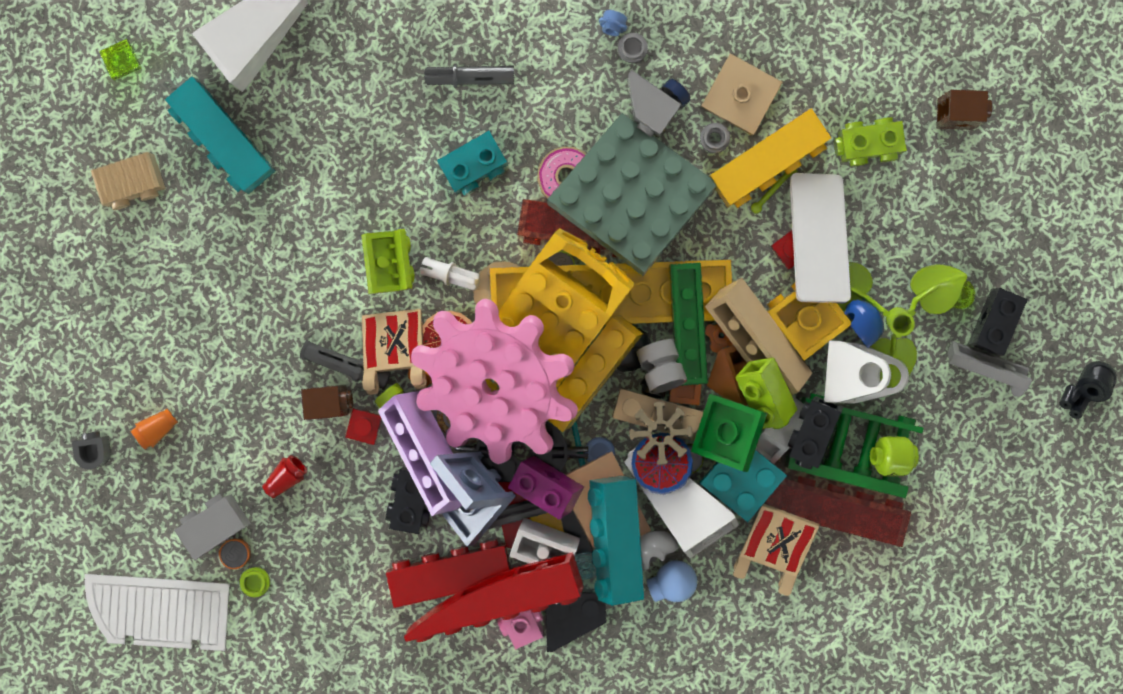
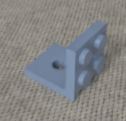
[430,451,516,546]

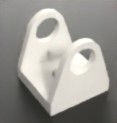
[824,340,909,403]

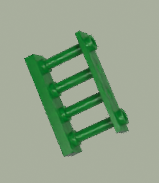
[784,393,924,499]

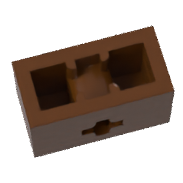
[936,89,992,130]
[301,385,353,420]

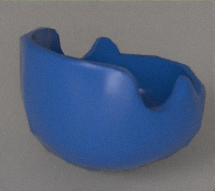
[844,300,884,348]

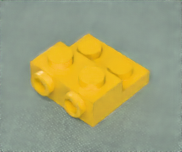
[767,283,851,361]

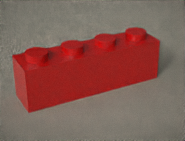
[386,539,511,608]

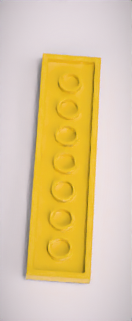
[489,260,732,325]

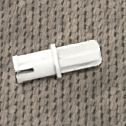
[420,257,480,290]

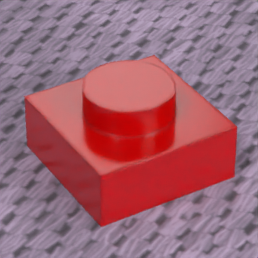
[770,230,794,270]
[345,408,382,445]

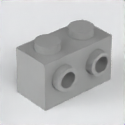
[174,494,251,560]

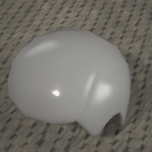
[640,530,679,571]

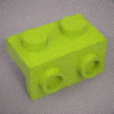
[361,229,415,294]

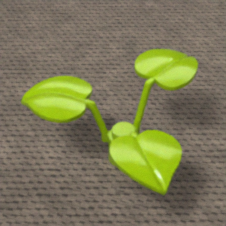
[837,262,967,388]

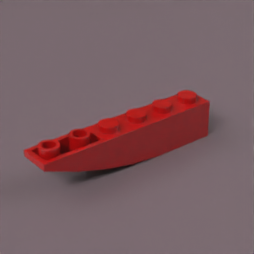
[404,552,584,642]

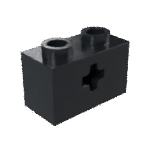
[968,288,1028,356]

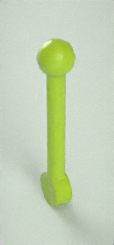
[751,169,798,214]

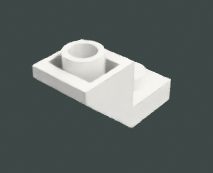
[756,396,804,464]

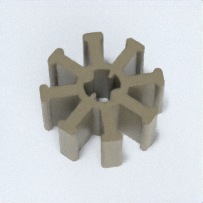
[629,402,692,466]

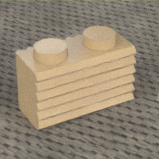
[91,152,166,210]

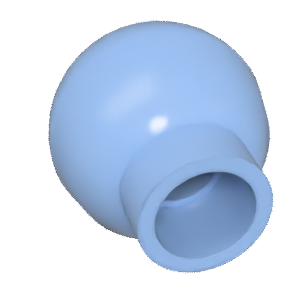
[647,560,697,602]

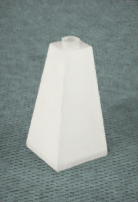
[192,0,308,92]
[624,448,739,558]

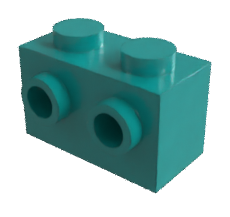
[436,131,508,196]

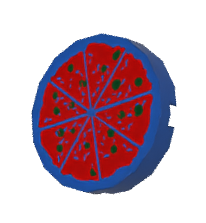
[631,432,693,495]

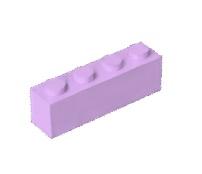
[378,391,462,516]

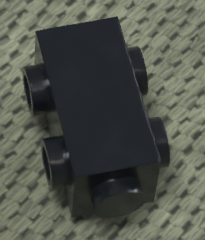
[788,396,844,469]
[385,467,430,534]

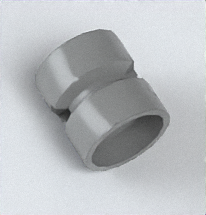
[636,339,687,394]

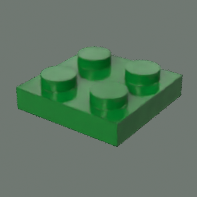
[691,394,768,472]

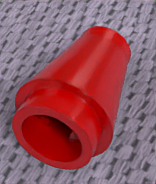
[262,455,307,498]

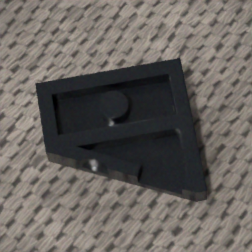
[546,592,606,652]

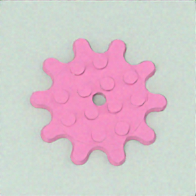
[411,299,578,464]

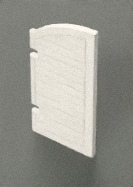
[85,574,230,651]

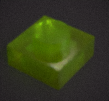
[99,39,142,81]

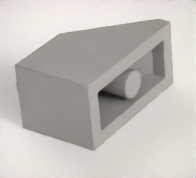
[627,70,681,138]

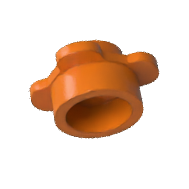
[705,324,733,353]

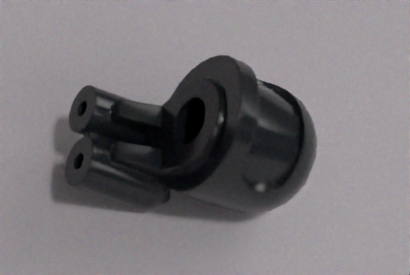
[1059,361,1117,419]

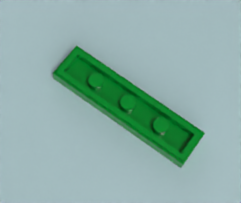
[669,263,708,386]

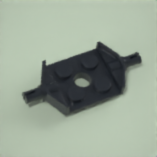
[455,422,588,482]

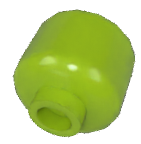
[870,436,919,476]

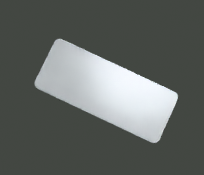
[790,173,851,303]

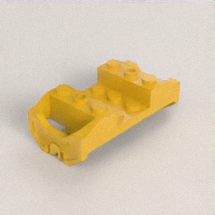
[485,228,634,392]

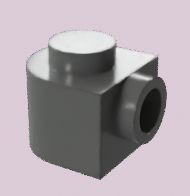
[72,431,111,469]

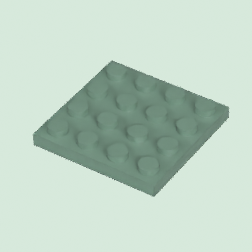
[547,113,716,276]

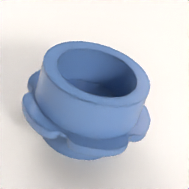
[599,10,627,36]

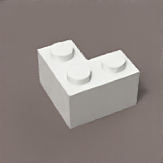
[509,518,581,604]

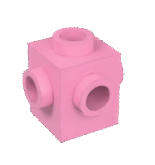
[497,610,543,650]

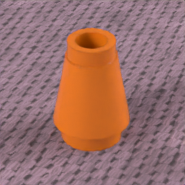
[131,408,178,450]

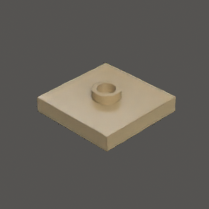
[701,53,783,136]

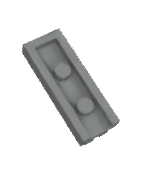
[948,341,1032,397]

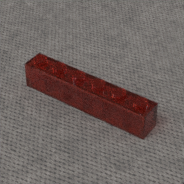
[764,472,911,547]

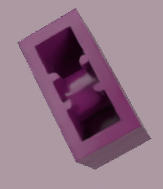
[508,456,584,520]

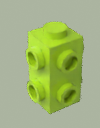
[834,117,907,167]
[735,357,798,429]

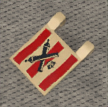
[362,309,427,395]
[733,504,819,596]

